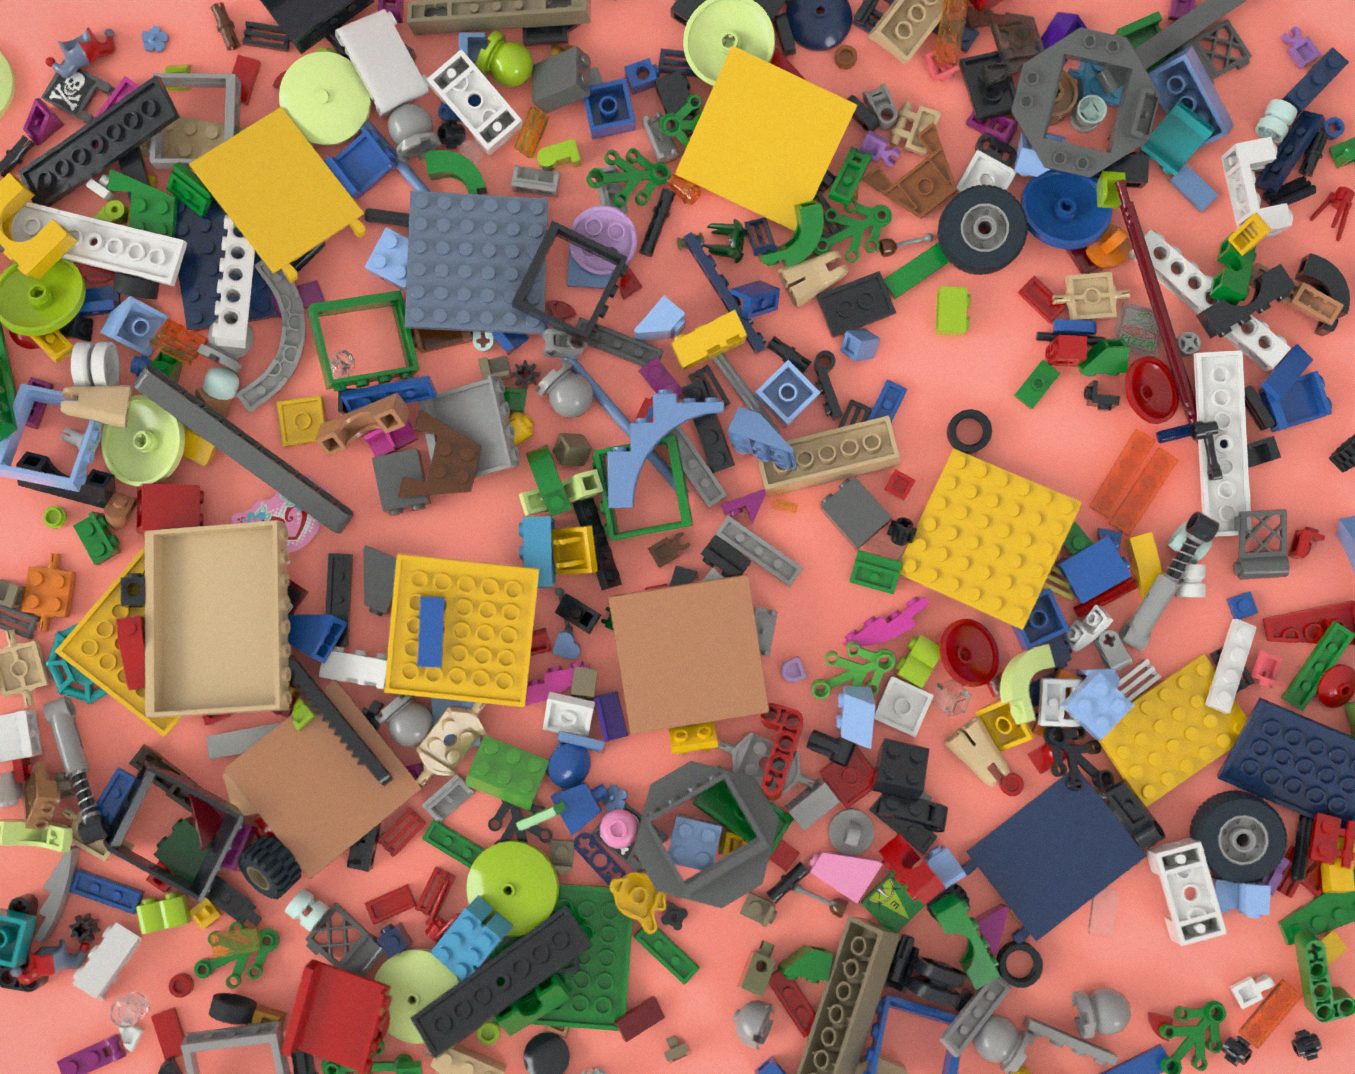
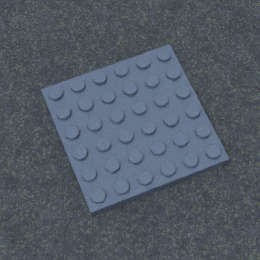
[405,191,548,335]

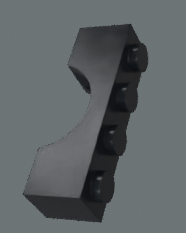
[1196,263,1296,339]
[16,451,116,509]

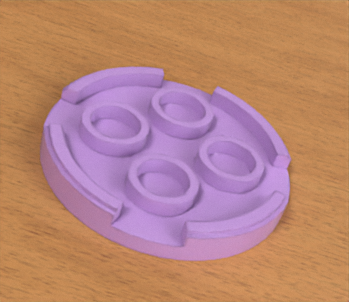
[569,205,637,275]

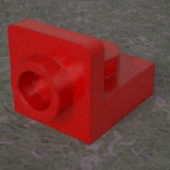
[1288,527,1325,559]

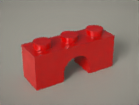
[878,833,946,906]

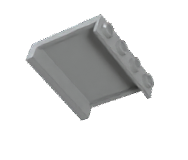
[418,375,520,478]

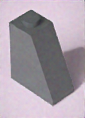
[363,545,397,617]

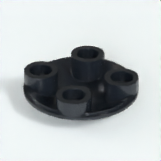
[523,1032,570,1074]

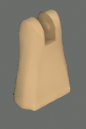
[778,251,849,309]
[60,385,132,429]
[943,716,1010,787]

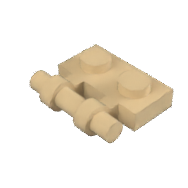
[889,101,941,157]

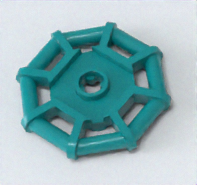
[45,623,108,704]

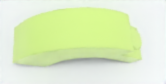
[519,469,603,517]
[1000,644,1055,725]
[0,818,73,852]

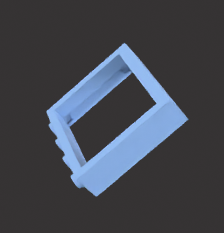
[0,383,103,492]

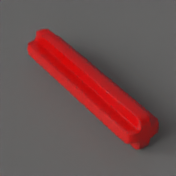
[1073,577,1138,618]

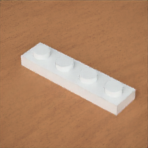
[1205,619,1257,714]

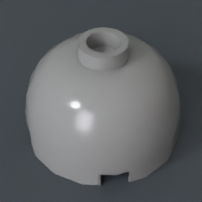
[733,1000,775,1050]

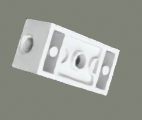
[427,49,523,156]
[1221,137,1293,239]
[1145,837,1227,946]

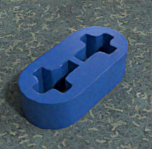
[1053,319,1097,336]

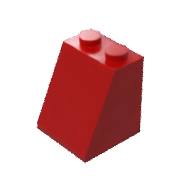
[136,483,204,533]

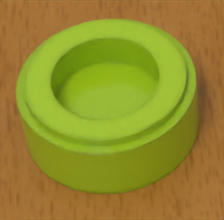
[477,1021,501,1045]

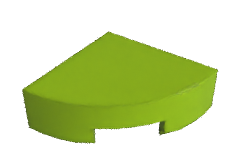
[292,698,316,731]

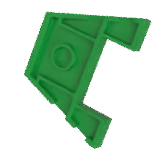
[108,169,178,238]

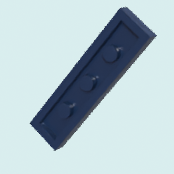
[1255,110,1325,194]

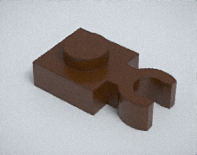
[647,532,690,568]

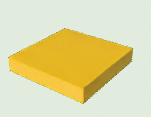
[276,395,326,447]

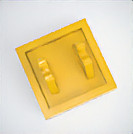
[551,526,598,575]
[668,721,718,756]

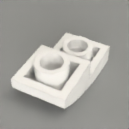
[1063,604,1113,652]

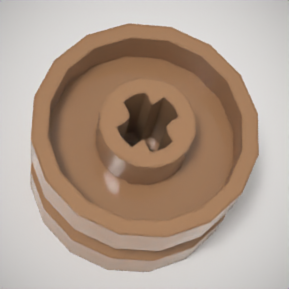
[1049,70,1078,126]

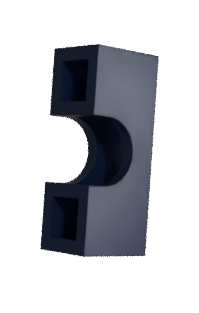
[1281,47,1349,116]

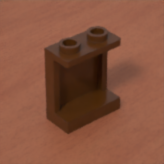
[412,329,473,353]

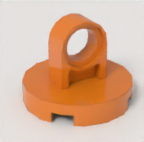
[1086,224,1131,268]

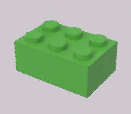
[465,735,549,811]

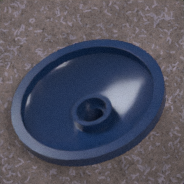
[786,0,852,51]

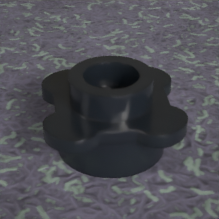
[661,903,688,930]

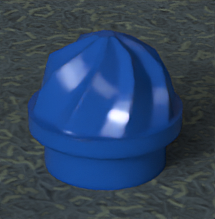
[130,355,153,377]

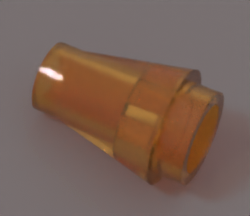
[667,174,701,205]

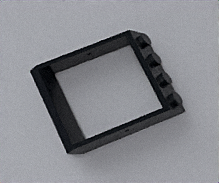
[103,759,245,902]

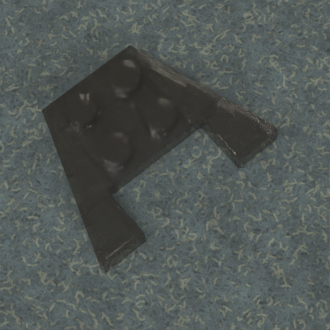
[962,6,1044,88]

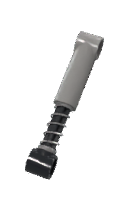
[1119,511,1219,651]
[43,696,112,845]

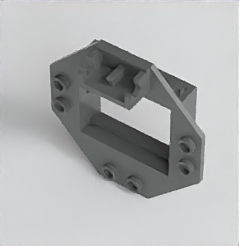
[1011,27,1161,178]
[633,761,779,909]

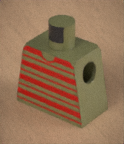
[737,940,776,997]

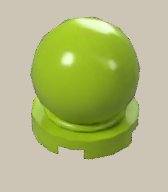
[475,30,534,88]

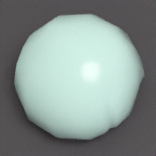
[203,366,240,400]

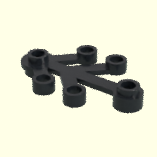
[1043,726,1114,791]
[488,800,553,845]

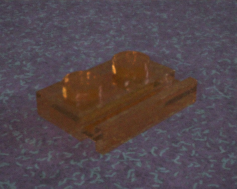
[149,318,208,366]

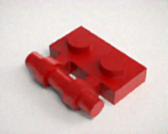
[1308,813,1355,869]

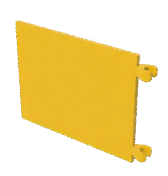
[189,107,366,283]

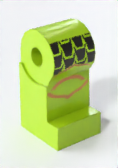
[537,138,582,171]
[93,200,129,225]

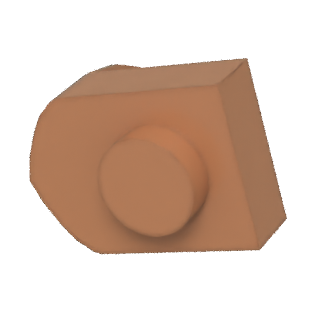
[104,492,137,531]

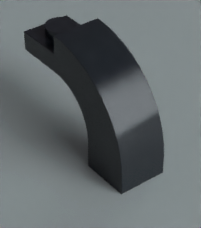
[1295,253,1350,336]

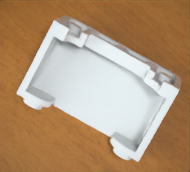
[335,9,429,119]

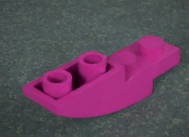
[842,596,930,647]
[525,661,591,706]

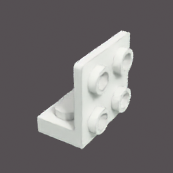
[0,709,43,762]

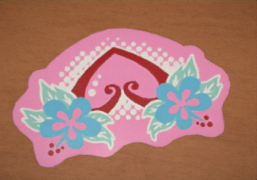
[231,474,330,552]

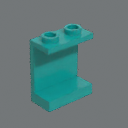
[1140,101,1215,176]

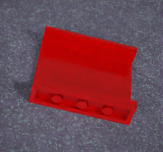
[281,959,392,1074]

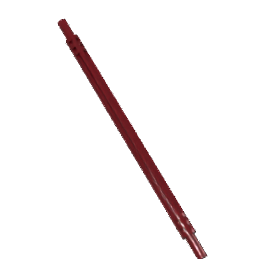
[1115,180,1198,444]

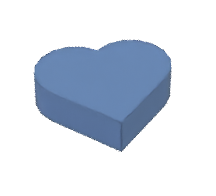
[552,630,581,659]

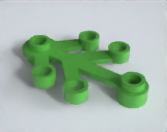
[811,641,896,699]

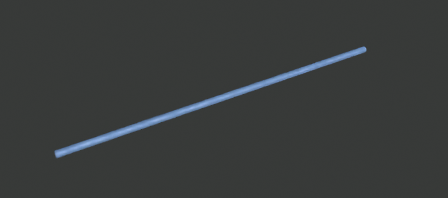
[364,119,690,493]

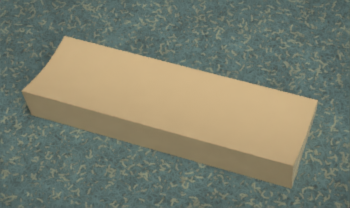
[866,0,956,64]
[758,416,900,498]

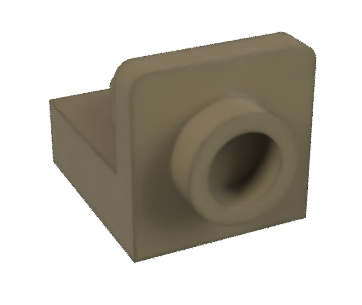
[550,839,575,875]
[739,892,777,928]

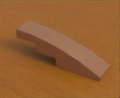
[1249,262,1344,326]

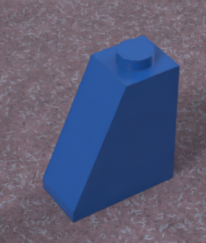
[288,614,348,664]

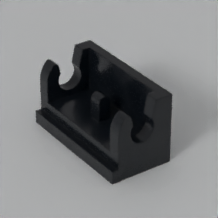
[347,823,381,872]

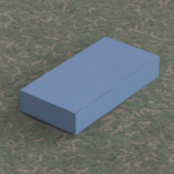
[1169,164,1219,212]
[557,731,605,753]

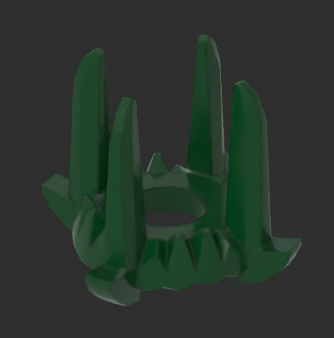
[704,219,747,264]

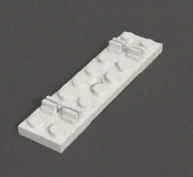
[12,202,187,286]
[1194,350,1252,537]

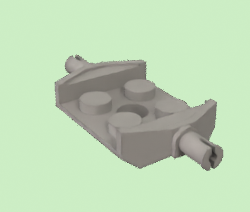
[717,732,816,796]

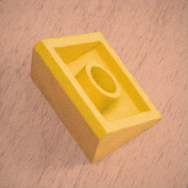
[976,698,1035,751]

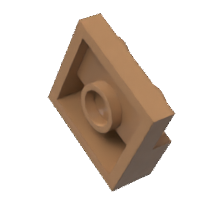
[23,762,61,829]

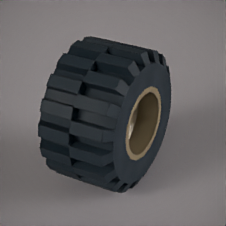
[238,836,302,900]

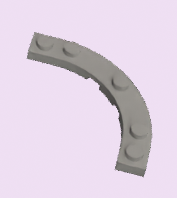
[235,260,306,413]

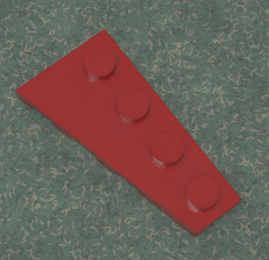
[1263,600,1355,645]

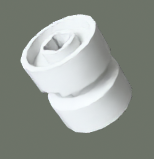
[1175,564,1206,598]

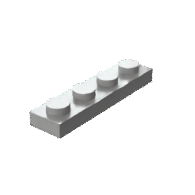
[666,426,728,509]
[715,515,803,587]
[938,976,1012,1057]
[1023,1015,1118,1066]

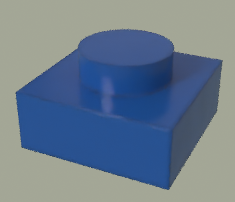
[1226,591,1258,620]

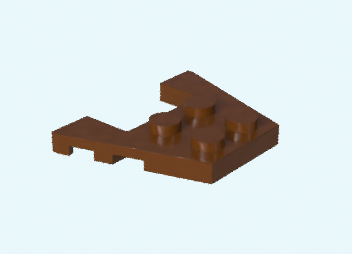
[398,410,482,498]

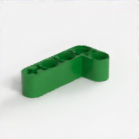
[1294,930,1355,1023]

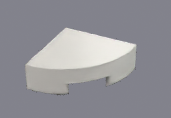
[119,1019,145,1052]

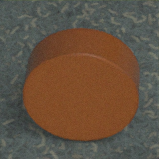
[834,45,857,70]

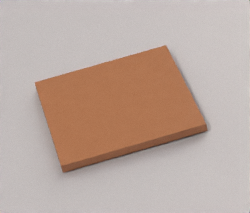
[608,574,769,734]
[224,680,423,879]

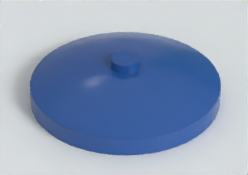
[1020,169,1113,250]

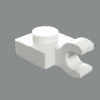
[1229,974,1275,1009]

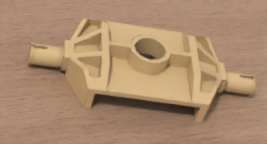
[416,702,487,786]

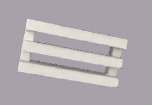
[1116,659,1161,701]

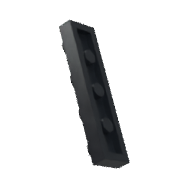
[682,379,735,473]
[573,498,622,591]
[326,553,353,646]

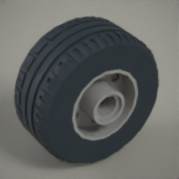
[937,184,1028,275]
[1189,790,1287,884]

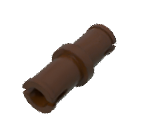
[210,2,241,51]

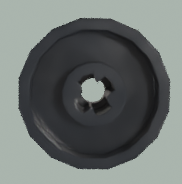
[908,956,967,1007]

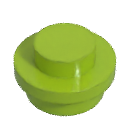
[43,506,67,529]

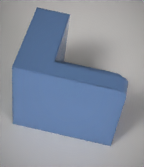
[459,33,488,63]
[840,328,880,361]

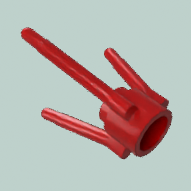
[1310,186,1355,241]
[425,881,463,943]

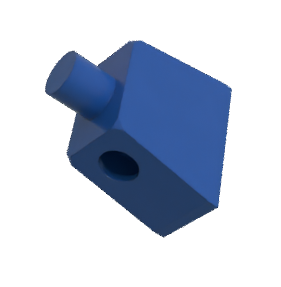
[550,781,609,835]

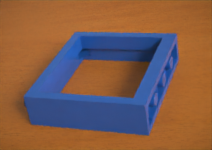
[862,995,961,1074]

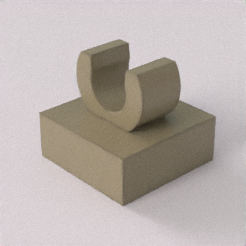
[55,772,76,799]
[663,1035,691,1064]

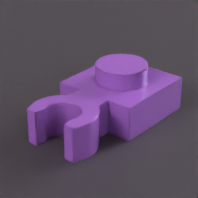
[1281,26,1321,70]
[858,130,901,167]
[1259,857,1290,896]

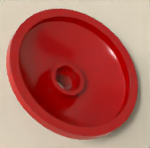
[1125,356,1179,424]
[940,619,999,688]

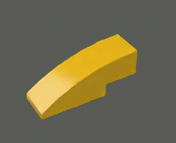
[1125,532,1163,601]

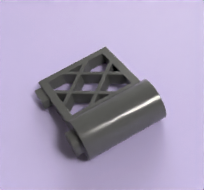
[1172,19,1252,85]
[1233,509,1290,580]
[305,903,384,976]

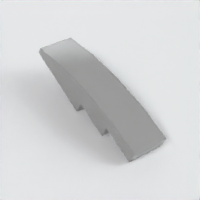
[206,722,282,759]
[34,845,80,943]

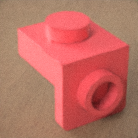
[922,45,960,82]
[1250,650,1283,689]

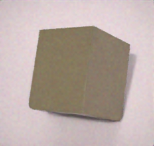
[478,356,512,380]
[552,433,592,466]
[0,579,25,608]
[571,667,598,700]

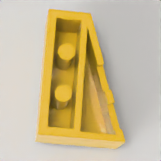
[672,310,747,371]

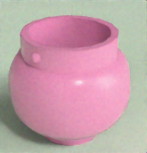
[600,809,639,849]

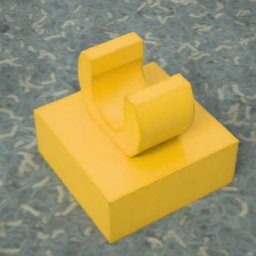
[189,898,223,930]

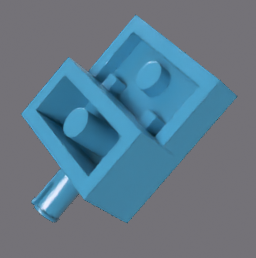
[1067,62,1123,107]

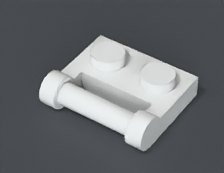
[1038,678,1083,727]

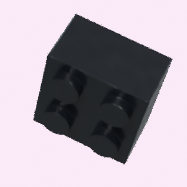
[872,738,930,801]

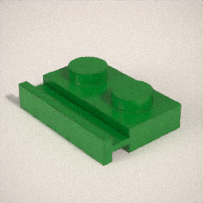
[167,162,213,217]
[849,550,903,595]

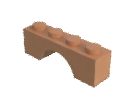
[315,393,410,457]

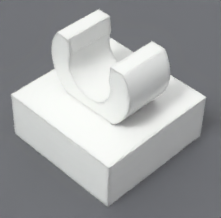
[86,174,117,202]

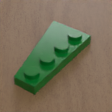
[1278,869,1355,946]

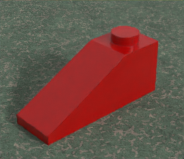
[116,616,145,690]

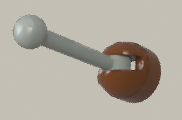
[879,233,934,258]
[794,884,848,918]

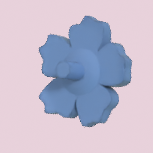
[141,25,169,53]
[602,785,628,812]

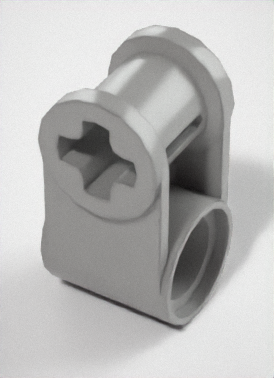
[862,83,898,131]
[543,328,588,359]
[1093,629,1133,672]

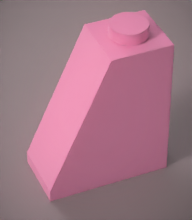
[808,850,882,903]

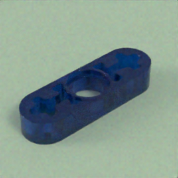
[574,832,626,886]

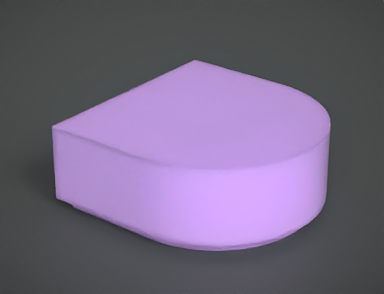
[781,656,808,683]

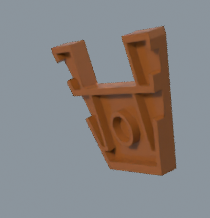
[862,123,957,219]

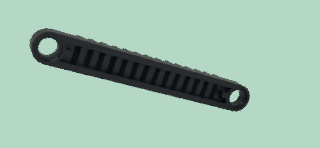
[288,652,394,787]

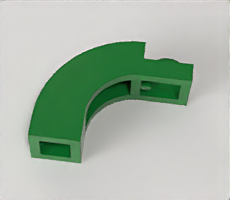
[424,150,488,195]
[758,200,824,267]

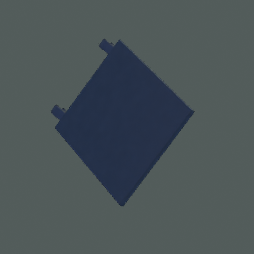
[961,770,1147,944]

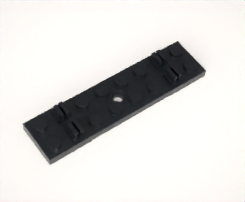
[18,75,180,207]
[410,906,593,1059]

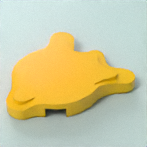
[610,872,667,934]

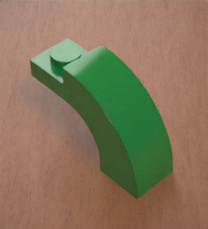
[526,445,572,517]

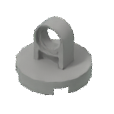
[828,808,875,856]

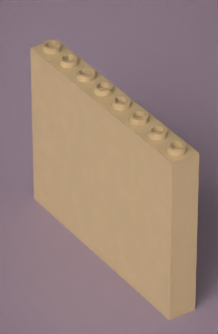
[145,520,292,718]

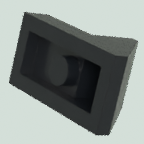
[554,593,601,635]

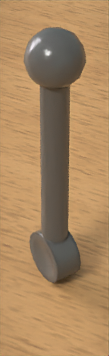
[555,588,573,633]

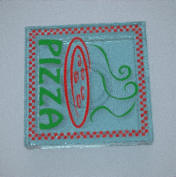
[1113,302,1161,358]

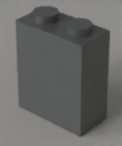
[532,46,591,114]
[372,448,431,516]
[820,477,892,551]

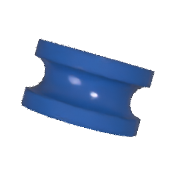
[1320,117,1345,140]

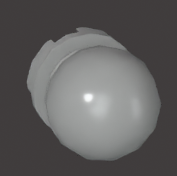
[387,104,442,163]
[197,318,255,373]
[535,359,593,418]
[374,695,434,748]
[1072,987,1132,1039]
[973,1015,1034,1074]

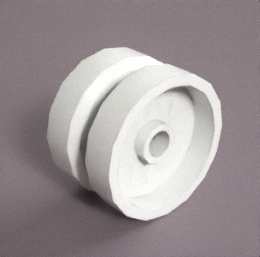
[71,342,120,387]

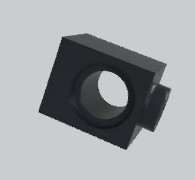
[121,573,145,608]

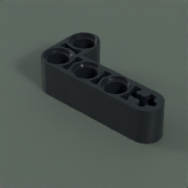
[0,894,49,992]

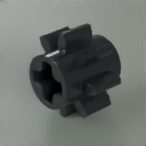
[437,120,466,149]
[511,360,540,390]
[887,517,917,546]
[69,913,101,944]
[1291,1029,1322,1061]
[1222,1035,1253,1067]

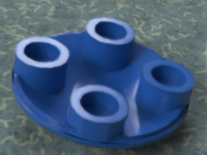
[546,743,591,788]

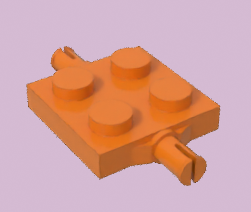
[22,553,76,631]

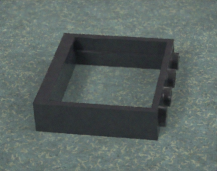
[512,220,629,343]

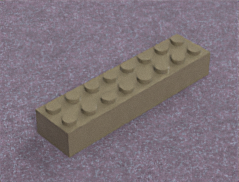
[797,915,900,1074]

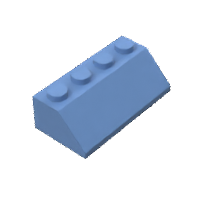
[1148,46,1234,148]

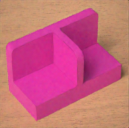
[363,419,418,457]

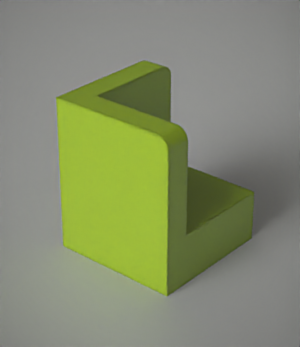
[1096,171,1125,209]

